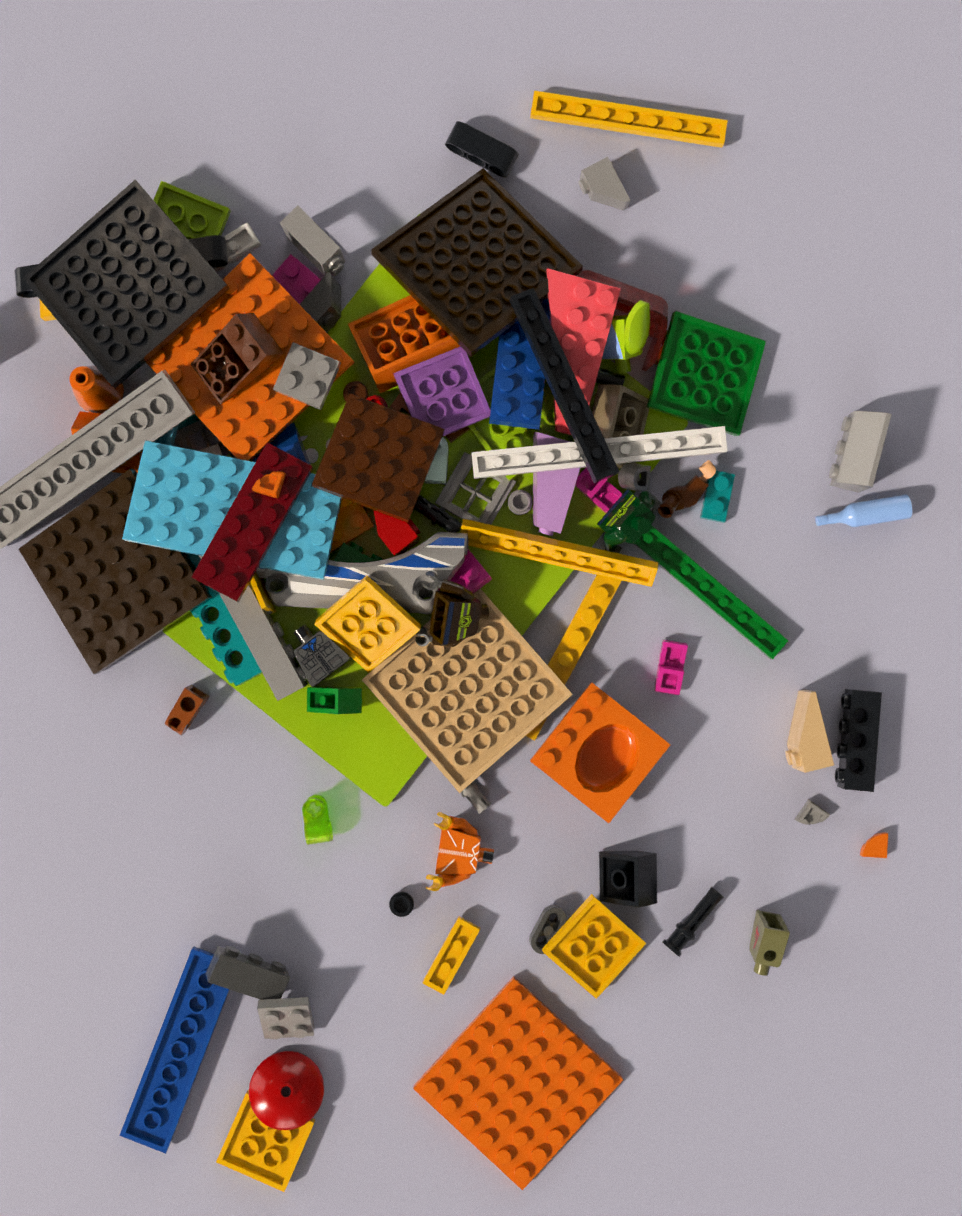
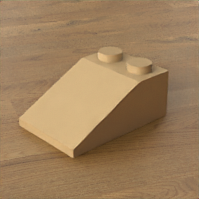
[785,689,834,773]

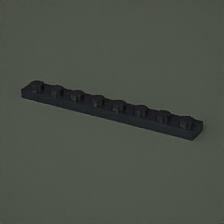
[509,288,620,484]

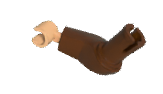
[658,460,716,518]

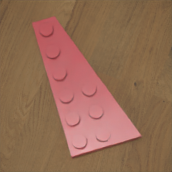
[546,268,620,435]

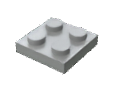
[273,342,341,410]
[257,997,315,1039]

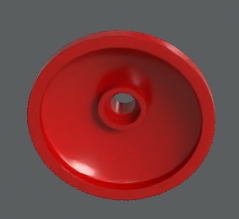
[249,1051,324,1130]

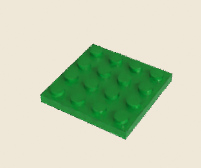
[646,311,766,436]

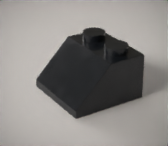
[599,851,657,908]

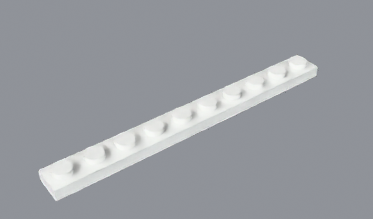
[471,426,727,479]

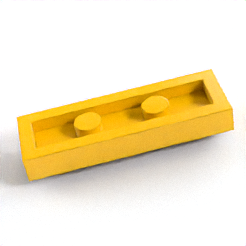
[422,916,480,995]

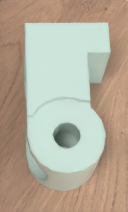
[424,437,449,485]

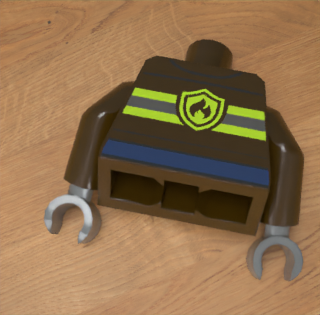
[416,571,489,647]

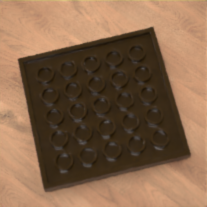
[371,168,583,357]
[19,469,212,674]

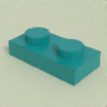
[700,470,735,523]

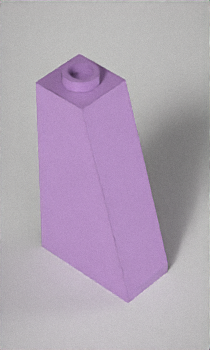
[533,432,580,536]

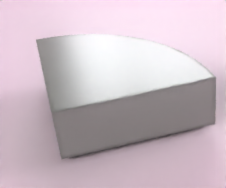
[794,799,830,825]

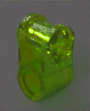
[302,795,333,845]

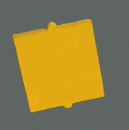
[250,572,277,614]

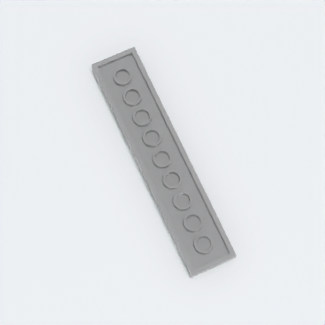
[0,370,195,549]

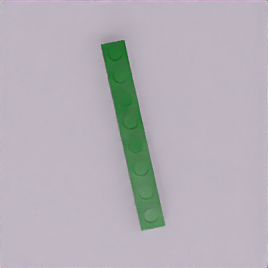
[633,526,788,659]

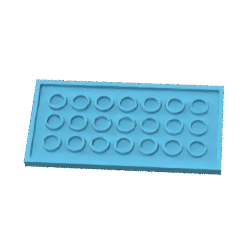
[122,441,342,580]

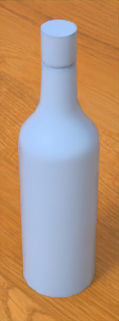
[815,494,912,527]

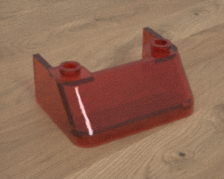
[577,270,668,371]

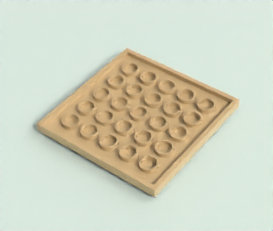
[362,589,573,793]

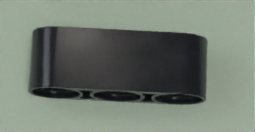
[445,121,519,178]

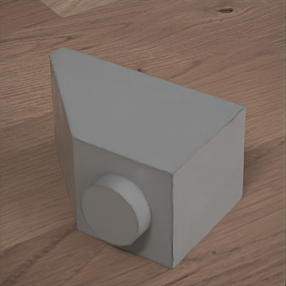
[578,157,630,210]

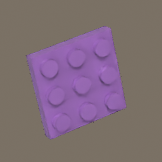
[394,346,491,436]

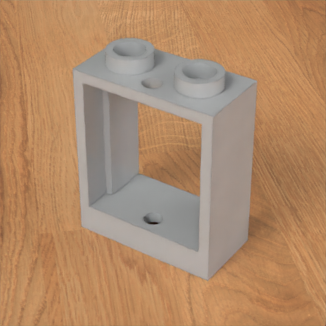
[280,205,345,276]

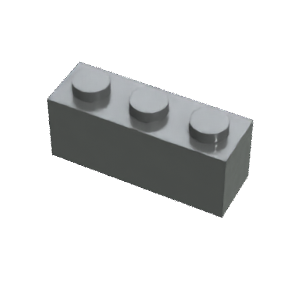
[206,946,290,1000]

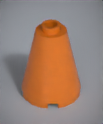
[69,366,124,414]

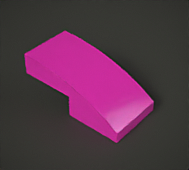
[575,467,622,513]
[655,639,688,695]

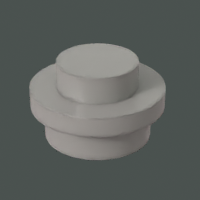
[508,490,532,515]

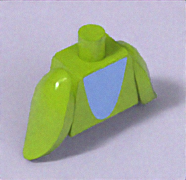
[602,300,650,374]

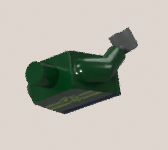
[597,489,662,553]

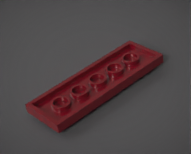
[192,442,313,603]

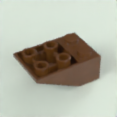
[191,313,283,404]

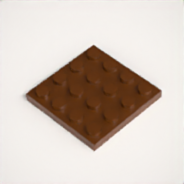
[312,394,445,523]

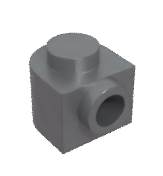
[618,463,651,491]

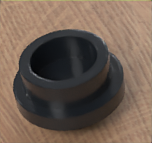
[389,891,414,917]

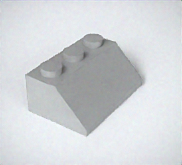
[829,411,892,493]

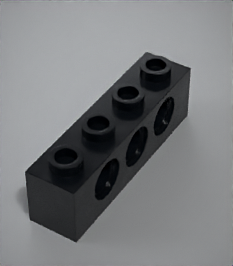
[835,689,882,792]

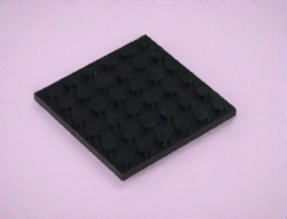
[23,179,230,389]

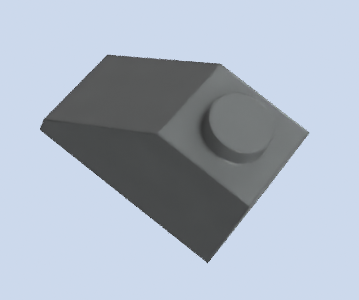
[300,272,341,333]

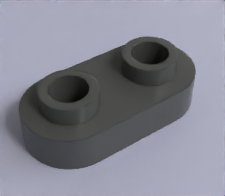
[529,905,567,954]

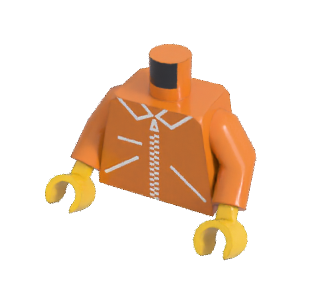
[426,812,494,891]

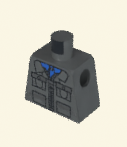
[293,624,352,687]

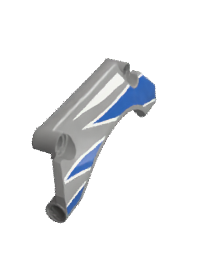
[256,532,468,614]

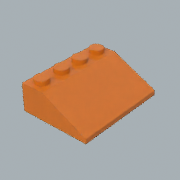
[348,295,460,393]

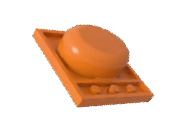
[530,682,671,823]

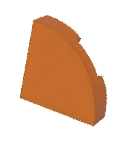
[252,471,286,499]
[860,832,888,858]

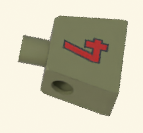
[749,910,790,976]

